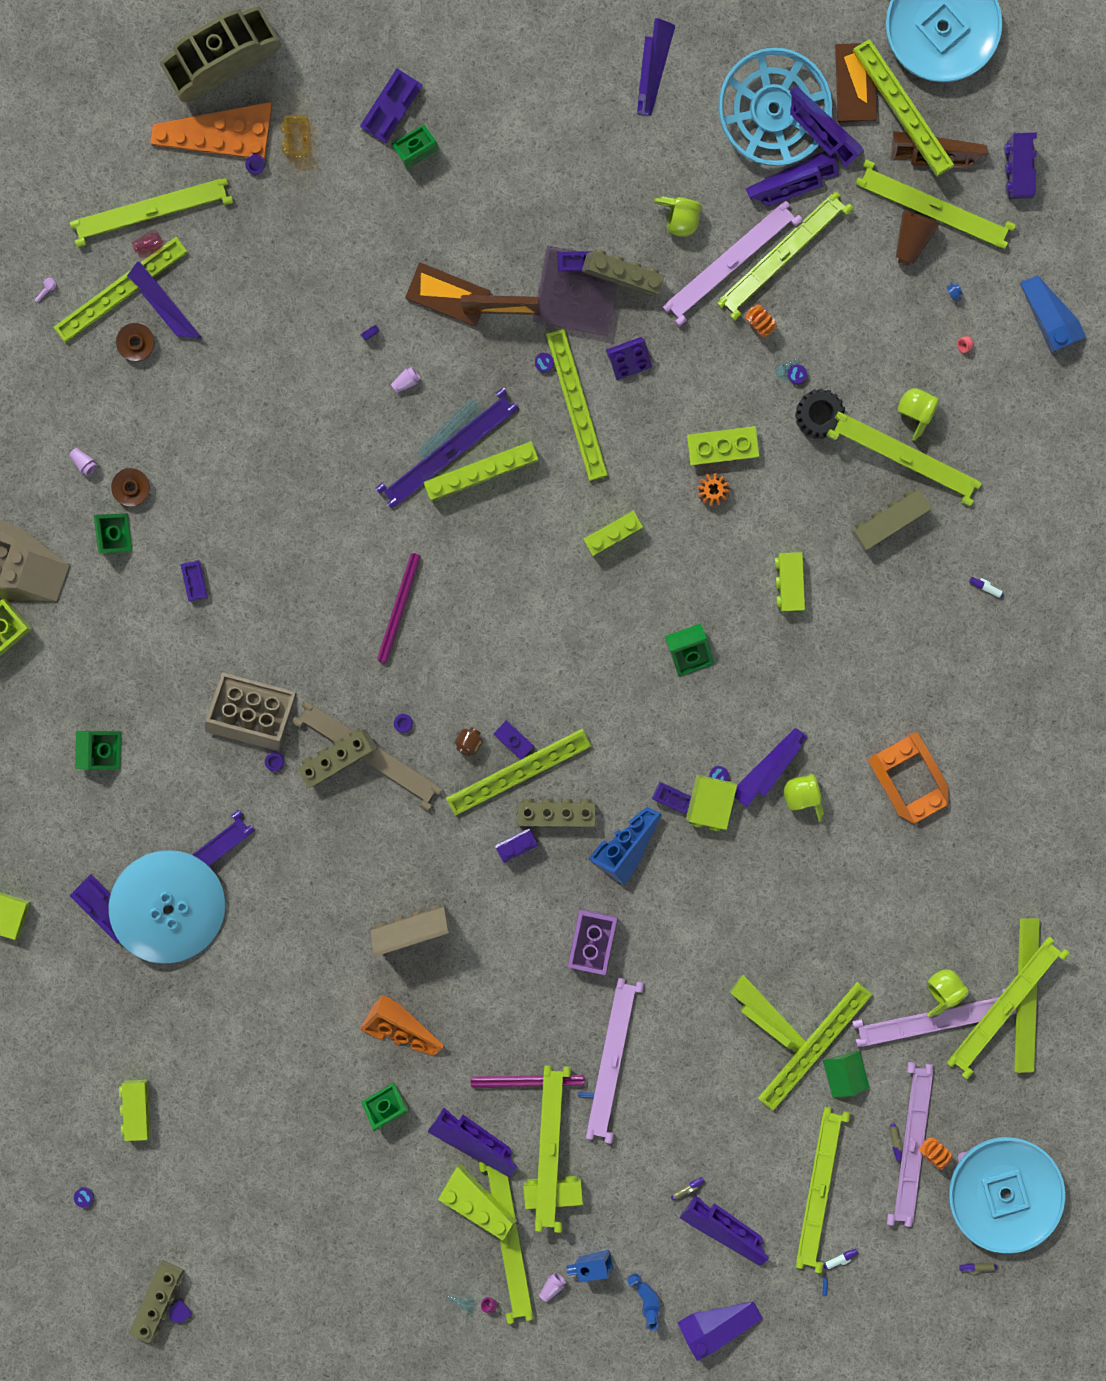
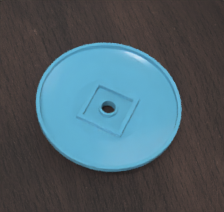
[886,0,1002,82]
[109,850,225,963]
[949,1137,1065,1253]

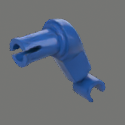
[627,1274,660,1331]

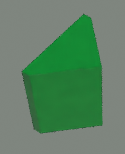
[392,124,439,169]
[93,513,132,555]
[823,1050,870,1097]
[361,1082,409,1132]

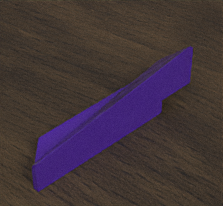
[637,18,675,116]
[790,85,863,168]
[746,151,839,206]
[127,261,202,339]
[734,728,807,807]
[428,1108,517,1177]
[679,1195,769,1265]

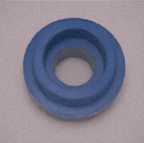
[947,282,963,301]

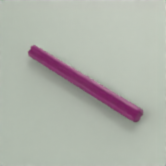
[377,553,421,663]
[471,1075,585,1087]

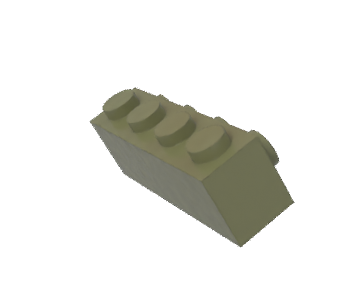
[582,249,664,296]
[853,489,932,551]
[297,728,377,788]
[518,798,595,827]
[129,1260,184,1343]

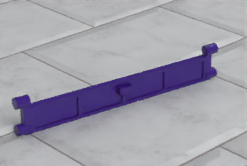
[375,387,519,509]
[108,810,255,911]

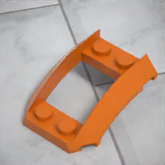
[867,732,949,824]

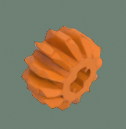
[745,304,777,337]
[697,473,730,506]
[919,1137,953,1170]

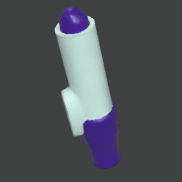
[969,577,1004,598]
[823,1248,859,1269]

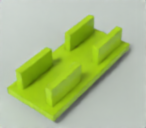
[687,426,759,466]

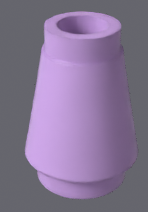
[391,367,420,393]
[69,448,97,476]
[539,1273,566,1302]

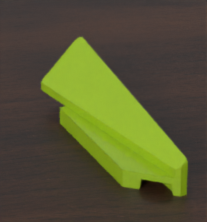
[730,975,806,1053]

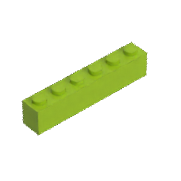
[424,441,539,502]

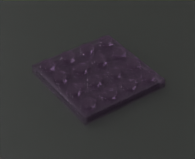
[532,245,618,336]

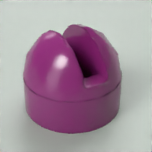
[481,1297,498,1314]

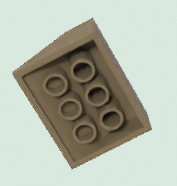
[205,672,296,751]
[371,904,452,957]

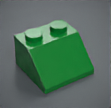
[665,623,714,677]
[75,731,121,770]

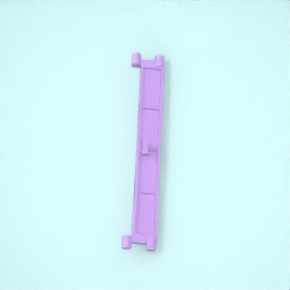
[662,201,803,327]
[586,978,644,1143]
[852,989,1017,1047]
[887,1062,933,1227]

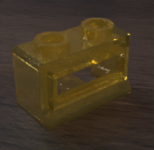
[281,115,310,158]

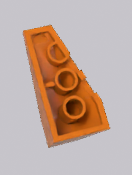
[360,995,443,1056]

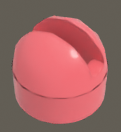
[957,336,974,353]

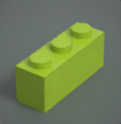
[583,510,643,557]
[774,552,805,612]
[119,1080,150,1141]
[523,1176,583,1209]

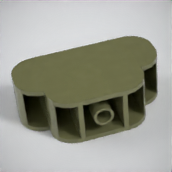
[160,7,282,102]

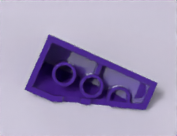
[677,1301,763,1361]

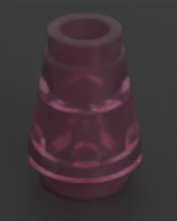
[132,231,162,253]

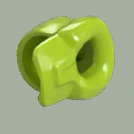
[653,196,702,237]
[897,388,939,441]
[783,774,824,823]
[926,969,969,1017]

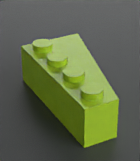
[438,1164,517,1241]

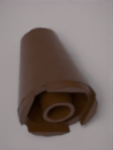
[896,210,940,266]

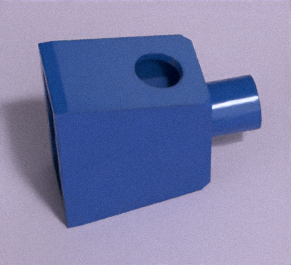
[566,1250,613,1282]

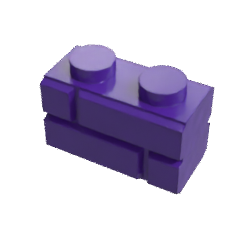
[495,827,538,863]

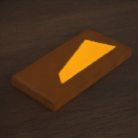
[835,43,877,122]
[405,262,491,327]
[461,295,541,315]

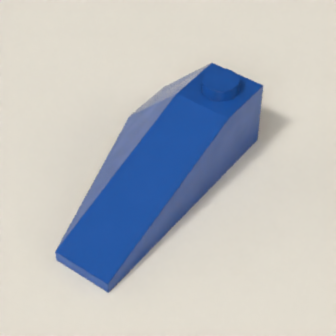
[1020,275,1086,353]
[589,807,662,885]

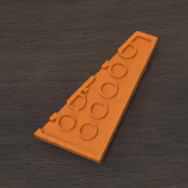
[150,102,273,160]

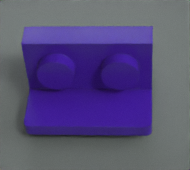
[606,337,652,380]

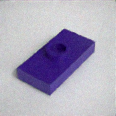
[557,251,592,272]
[180,560,208,602]
[493,720,534,760]
[651,781,691,815]

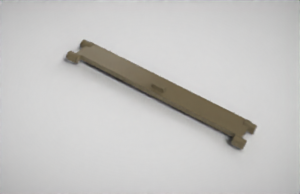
[291,701,442,811]

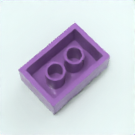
[568,908,617,975]

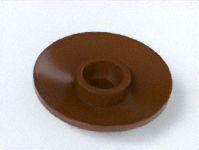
[116,323,155,361]
[111,468,150,506]

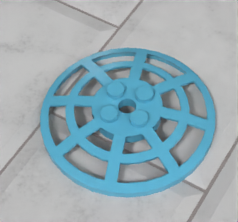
[718,48,832,166]

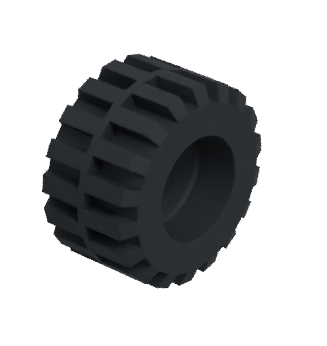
[795,389,845,439]

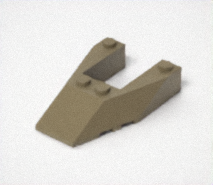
[0,520,70,601]

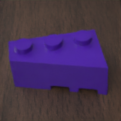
[1004,132,1037,199]

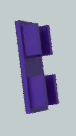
[360,68,423,143]
[69,874,120,944]

